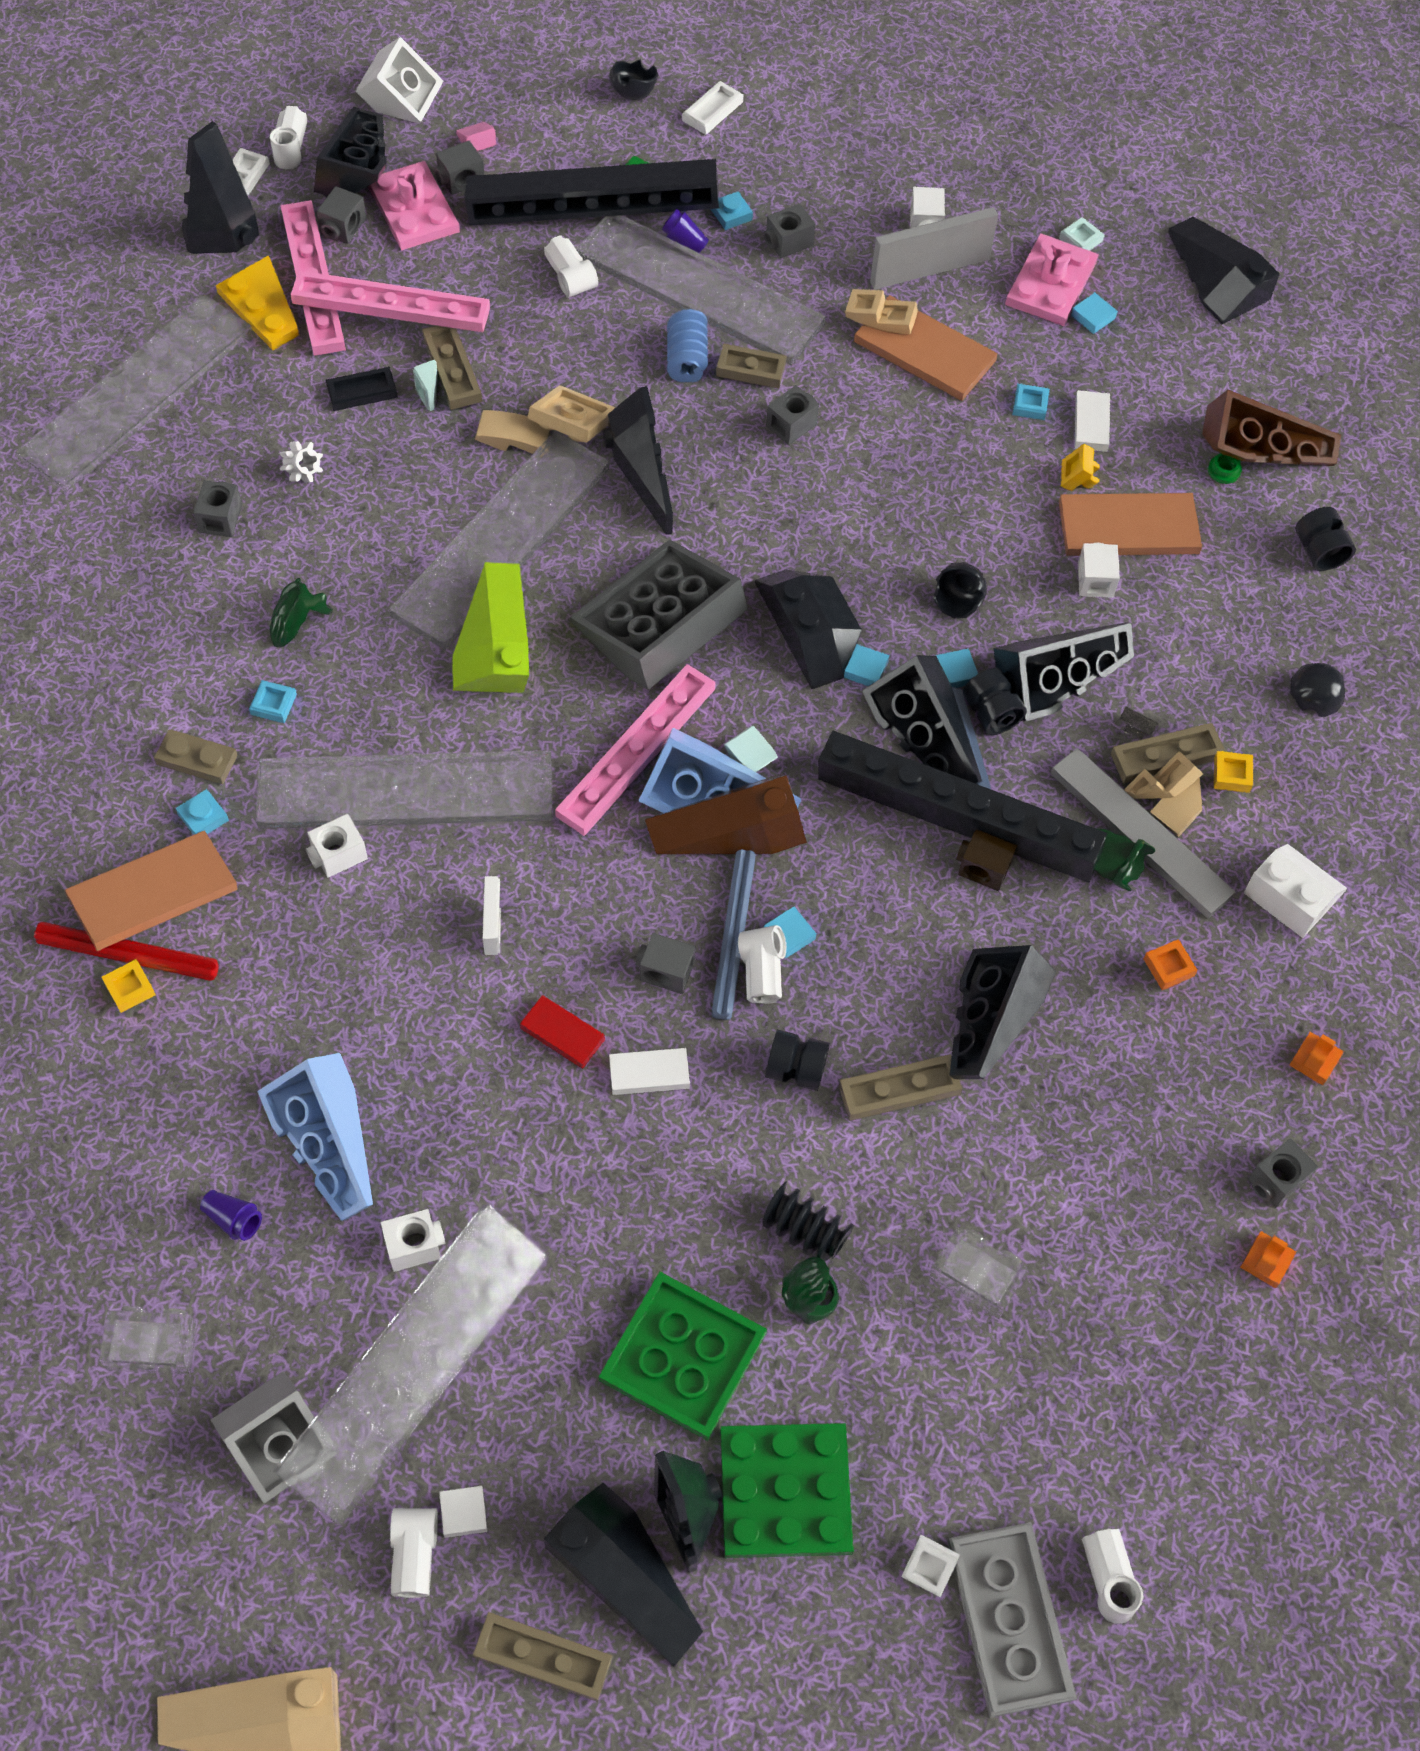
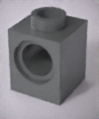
[434,140,485,195]
[317,186,366,244]
[764,203,815,258]
[766,385,819,445]
[193,480,242,537]
[635,933,696,994]
[1248,1138,1319,1208]

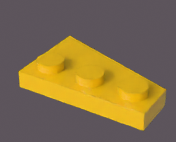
[216,255,299,351]

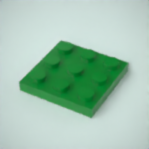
[599,1271,767,1441]
[720,1423,854,1558]

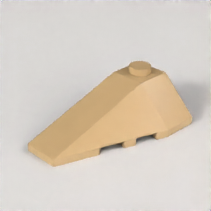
[157,1667,341,1751]

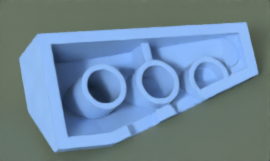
[639,728,801,813]
[257,1053,373,1221]

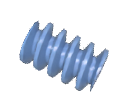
[667,309,708,382]

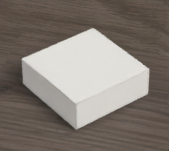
[440,1486,487,1538]
[901,1535,960,1597]

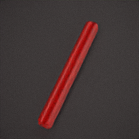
[34,922,219,981]

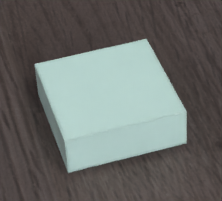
[1059,217,1104,251]

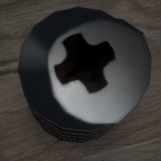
[762,1181,855,1262]

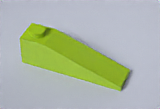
[452,562,529,693]

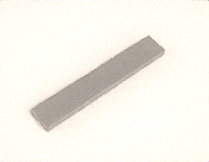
[1051,748,1236,919]

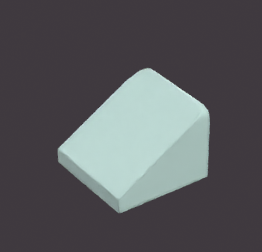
[413,360,439,411]
[724,726,778,772]

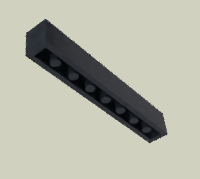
[464,159,719,225]
[818,730,1107,883]

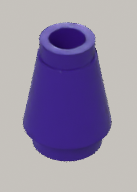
[661,209,709,255]
[200,1190,262,1241]

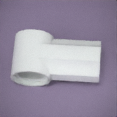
[270,106,307,170]
[544,235,598,298]
[738,925,787,1004]
[390,1508,438,1598]
[1082,1528,1143,1624]

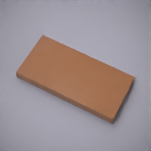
[854,295,998,401]
[1059,493,1202,556]
[65,830,238,951]

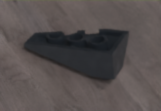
[314,106,387,198]
[182,121,260,254]
[1168,217,1280,325]
[603,386,673,535]
[993,622,1134,722]
[862,655,982,784]
[949,945,1056,1079]
[654,1451,722,1573]
[544,1482,703,1667]

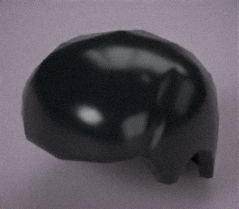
[609,59,659,100]
[933,562,987,619]
[1290,663,1345,717]

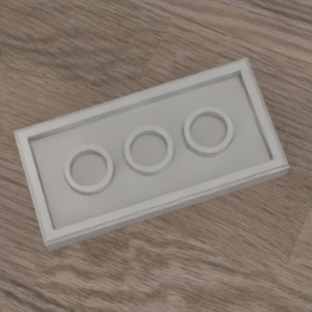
[870,207,998,290]
[947,1522,1077,1718]

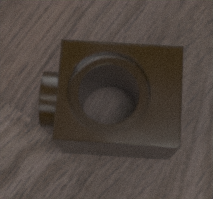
[956,829,1017,892]

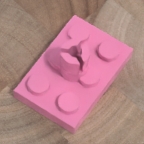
[368,161,460,250]
[1005,233,1099,326]

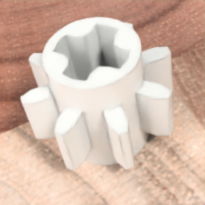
[279,441,323,483]

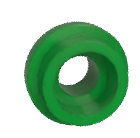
[1208,453,1242,484]

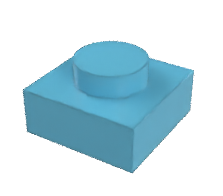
[711,191,753,230]
[176,789,229,835]

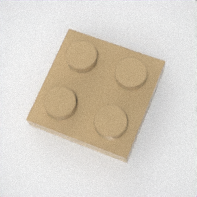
[527,385,616,443]

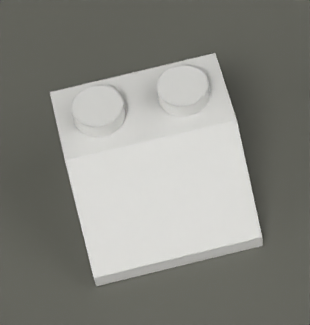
[356,37,443,123]
[1244,844,1347,938]

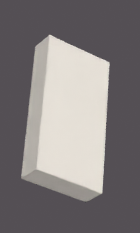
[682,81,743,135]
[1074,390,1110,452]
[609,1048,690,1095]

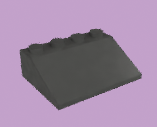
[570,539,748,690]

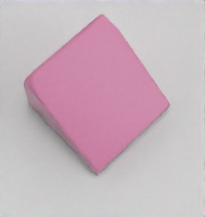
[456,122,496,151]

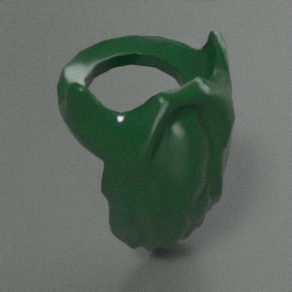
[269,578,333,647]
[1095,828,1155,891]
[782,1256,839,1325]

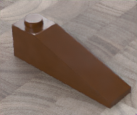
[1202,390,1342,466]
[645,773,807,854]

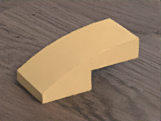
[845,289,918,334]
[474,410,550,456]

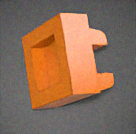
[1143,939,1198,990]
[1289,1031,1344,1086]
[1240,1231,1297,1289]

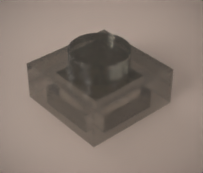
[1119,707,1159,740]

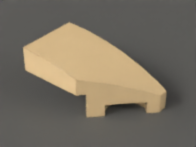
[1124,751,1203,799]
[1150,778,1202,837]

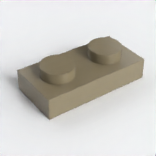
[716,343,787,389]
[154,729,238,785]

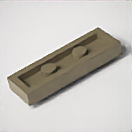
[422,325,482,410]
[1111,723,1226,784]
[839,1054,962,1121]
[473,1612,613,1702]

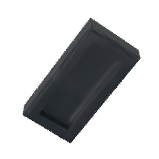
[325,366,398,411]

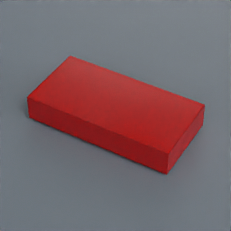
[520,995,605,1069]

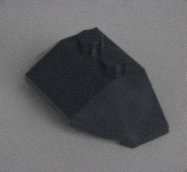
[755,569,862,689]

